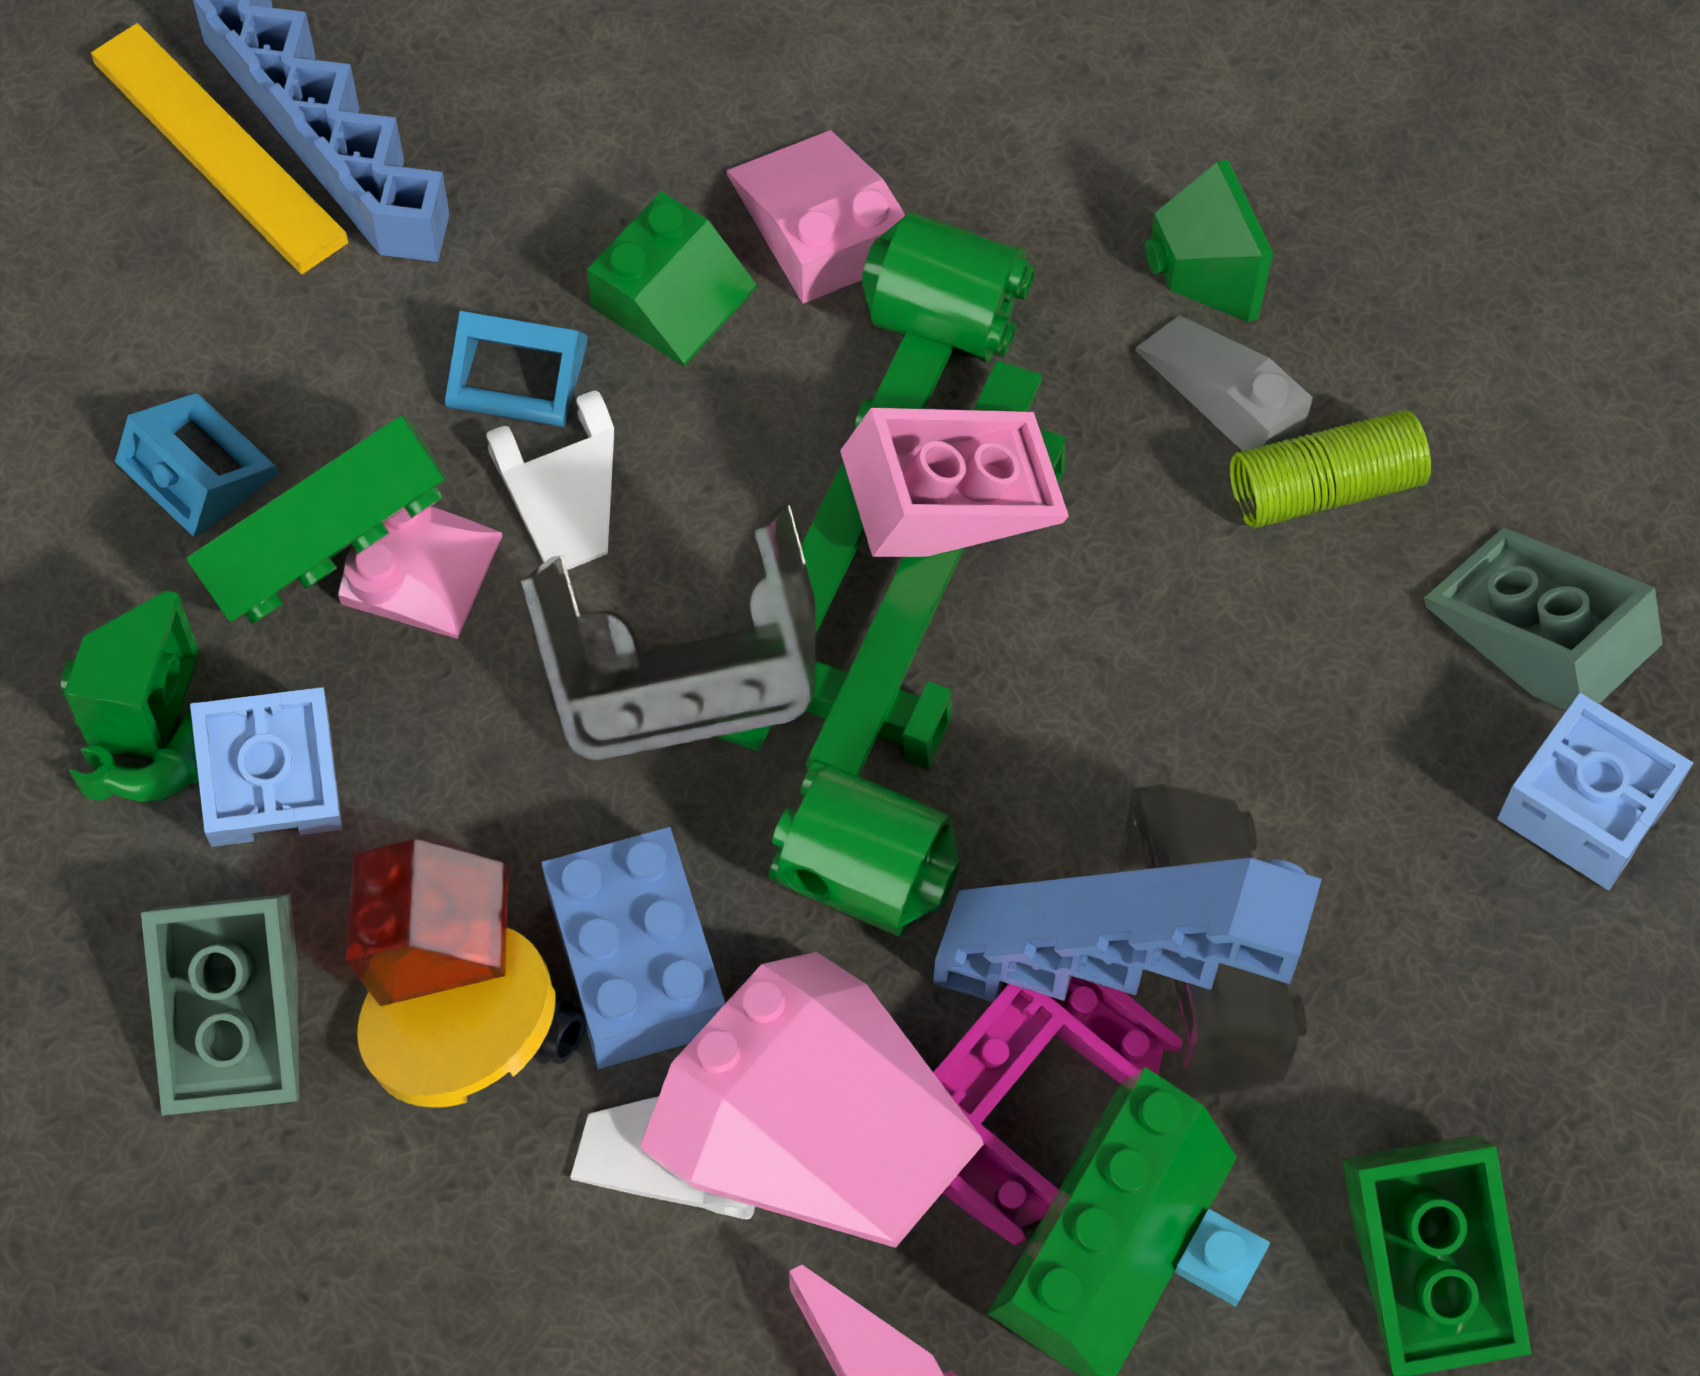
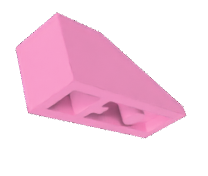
[789,1265,957,1376]

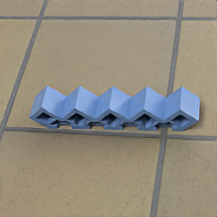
[193,0,450,262]
[933,858,1322,1002]

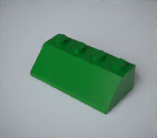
[186,415,448,625]
[987,1067,1237,1376]

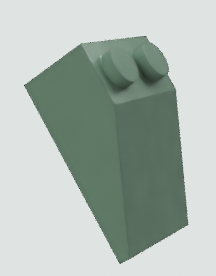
[1424,527,1663,711]
[141,894,300,1116]

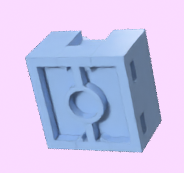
[190,687,342,847]
[1497,693,1693,891]

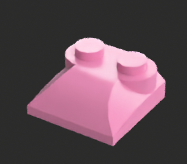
[338,507,503,639]

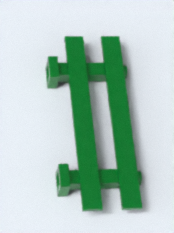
[711,332,1066,776]

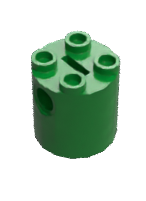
[862,211,1036,363]
[769,759,960,936]

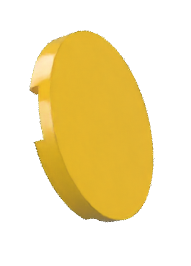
[357,923,556,1108]

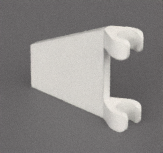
[486,391,614,576]
[570,1096,755,1219]

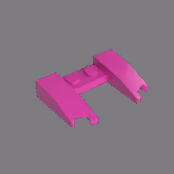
[933,976,1183,1246]

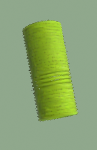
[1230,409,1431,529]

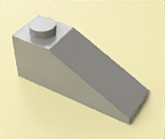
[1135,315,1313,451]

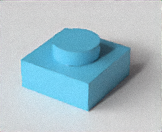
[1175,1209,1270,1307]

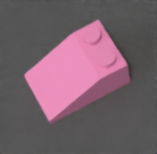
[727,130,905,304]
[840,408,1069,557]

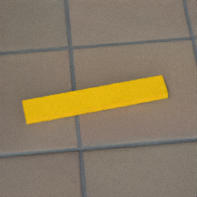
[91,23,348,275]

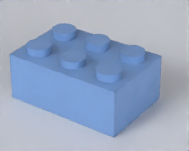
[542,827,725,1069]

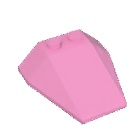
[640,952,983,1248]

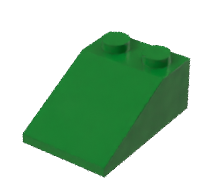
[1342,1135,1532,1376]

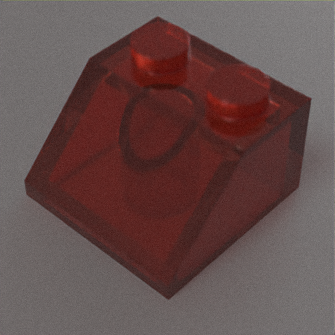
[346,839,508,1006]

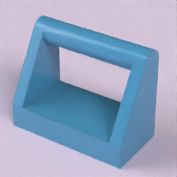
[445,311,588,427]
[115,393,279,537]

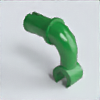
[69,706,199,803]

